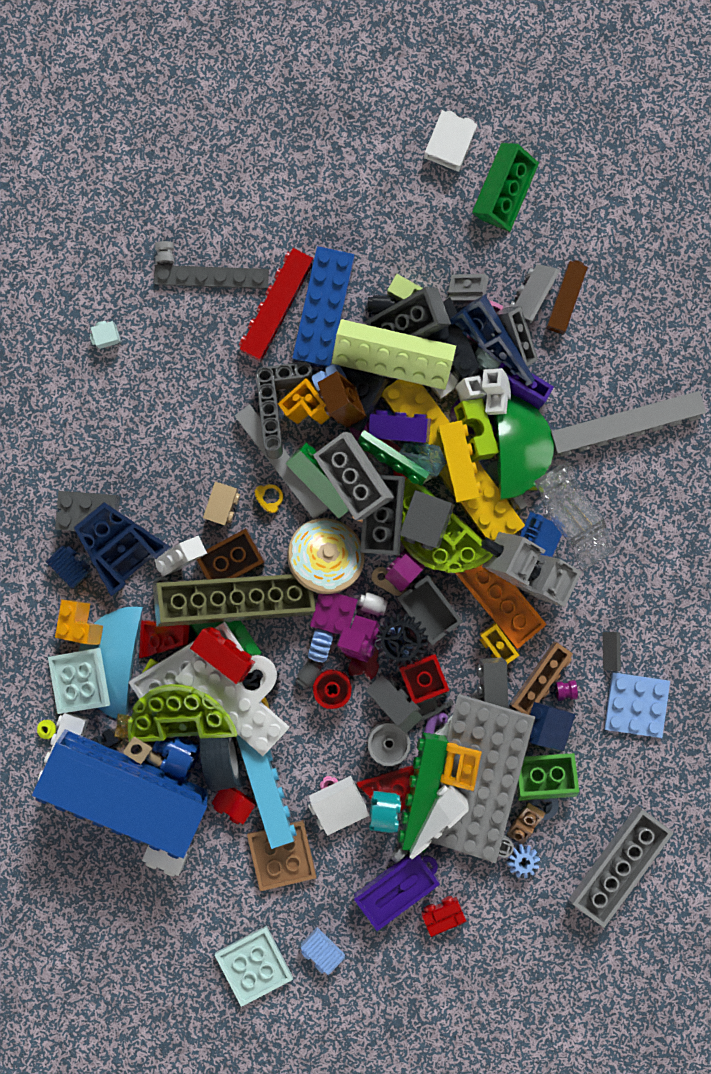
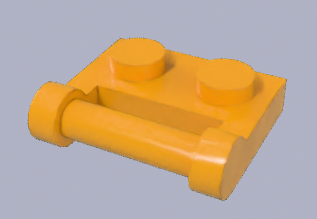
[440,743,482,791]

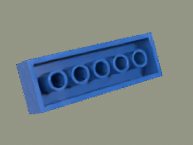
[292,246,355,369]

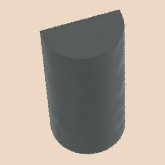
[360,475,405,555]

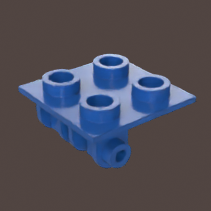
[520,512,565,557]

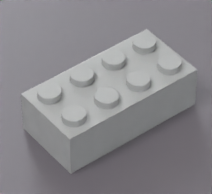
[313,432,394,520]

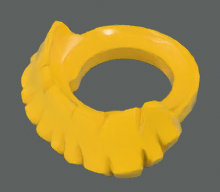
[254,484,283,513]

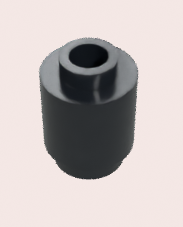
[367,295,395,315]

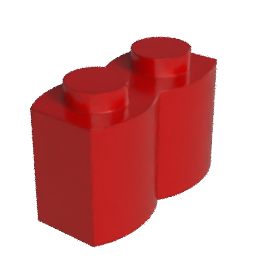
[211,788,257,825]

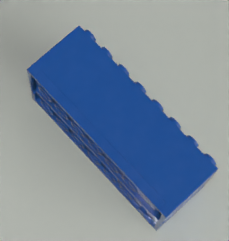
[32,729,207,859]

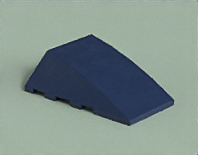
[74,502,170,596]

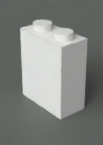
[424,110,477,172]
[308,776,369,836]

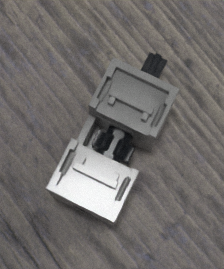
[481,532,582,607]

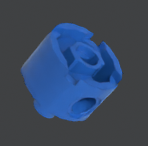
[160,736,200,781]

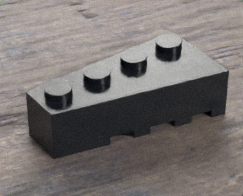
[428,297,480,380]

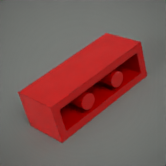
[190,627,256,684]

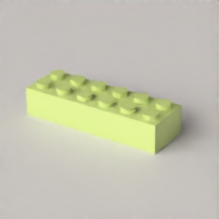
[332,319,456,390]

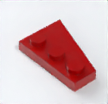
[139,620,189,659]

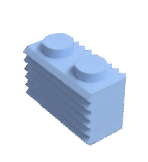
[301,927,345,975]

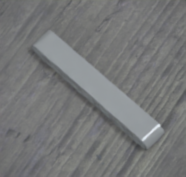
[234,404,329,520]

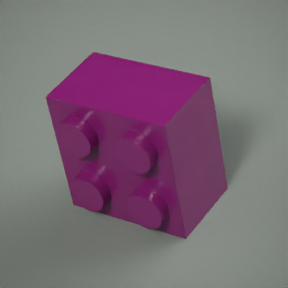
[310,593,358,635]

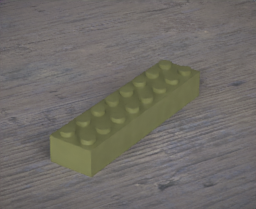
[153,574,315,627]

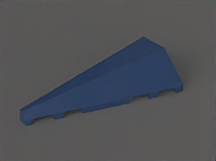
[450,295,535,386]

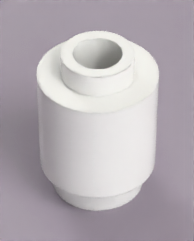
[358,592,388,616]

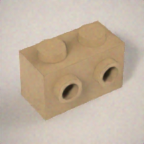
[203,482,240,526]

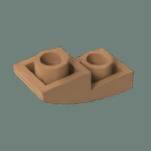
[507,802,545,844]

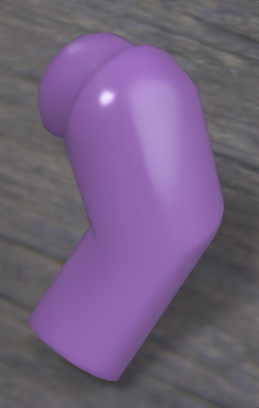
[424,712,448,734]

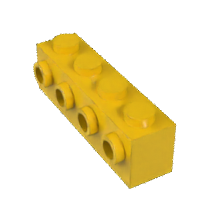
[438,420,482,503]

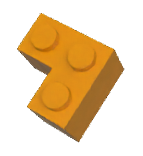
[278,379,330,425]
[55,599,103,645]

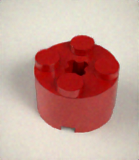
[313,669,352,709]

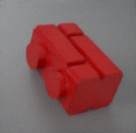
[421,896,467,937]

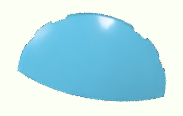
[78,607,143,721]

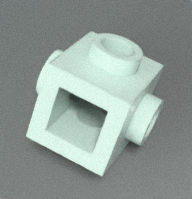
[474,347,500,371]

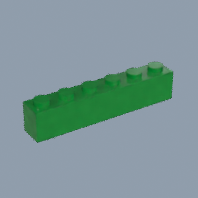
[397,732,449,853]

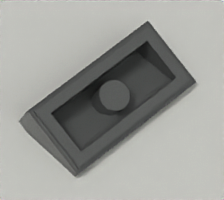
[602,632,621,671]

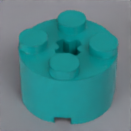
[369,791,401,833]

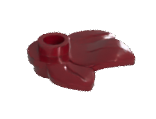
[344,646,379,680]

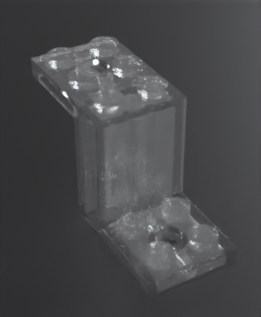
[534,461,615,571]

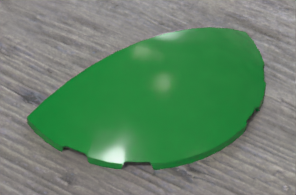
[493,394,554,500]

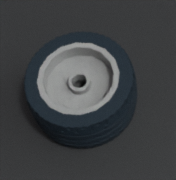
[200,737,240,791]

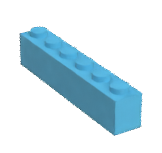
[236,735,297,849]

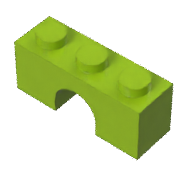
[454,398,499,462]

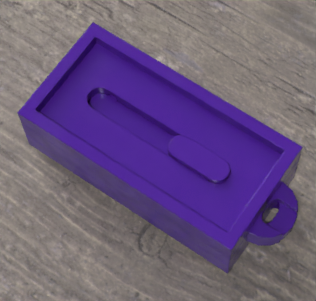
[354,853,440,931]

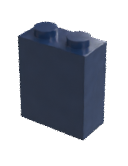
[529,702,576,751]

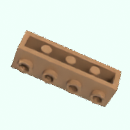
[510,641,573,715]

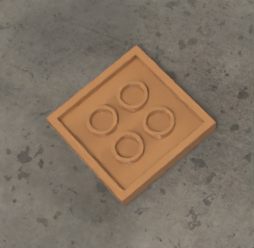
[247,820,317,891]

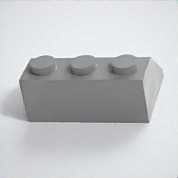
[509,264,560,327]

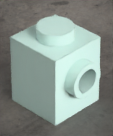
[90,321,121,349]

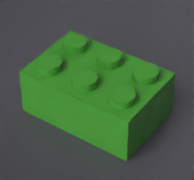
[517,753,579,801]

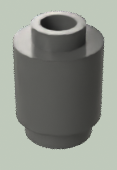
[296,661,323,689]

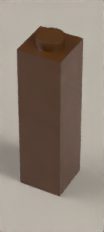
[545,260,588,335]

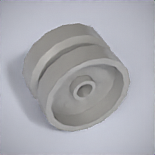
[368,720,410,766]

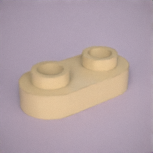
[372,567,407,596]

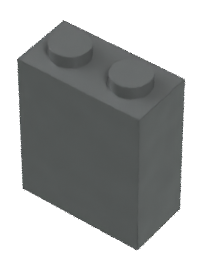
[400,490,455,551]

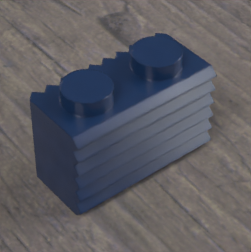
[46,545,92,589]

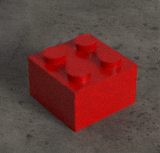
[399,653,450,704]

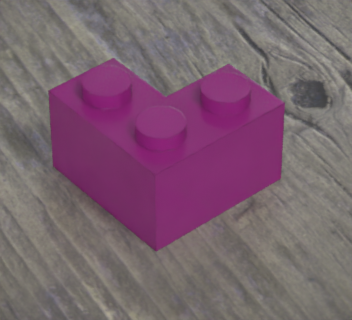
[384,549,426,592]
[337,615,381,663]

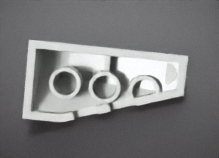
[410,785,469,859]

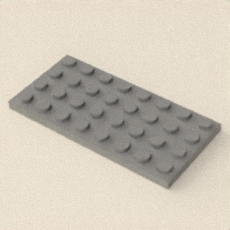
[431,694,535,863]

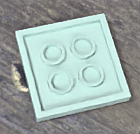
[48,648,110,714]
[214,925,293,1007]

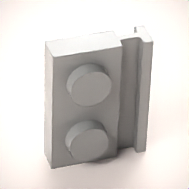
[447,274,489,303]

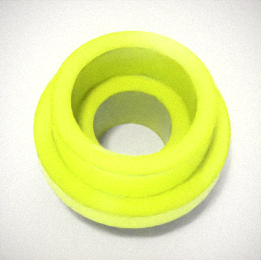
[37,720,56,739]

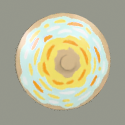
[287,518,364,594]

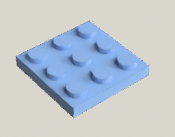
[604,672,670,738]

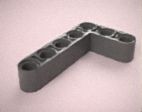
[256,362,313,459]

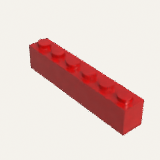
[239,248,314,362]

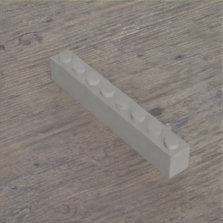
[551,391,706,457]

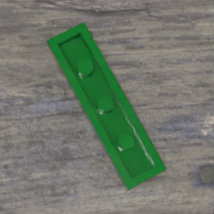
[357,430,430,486]

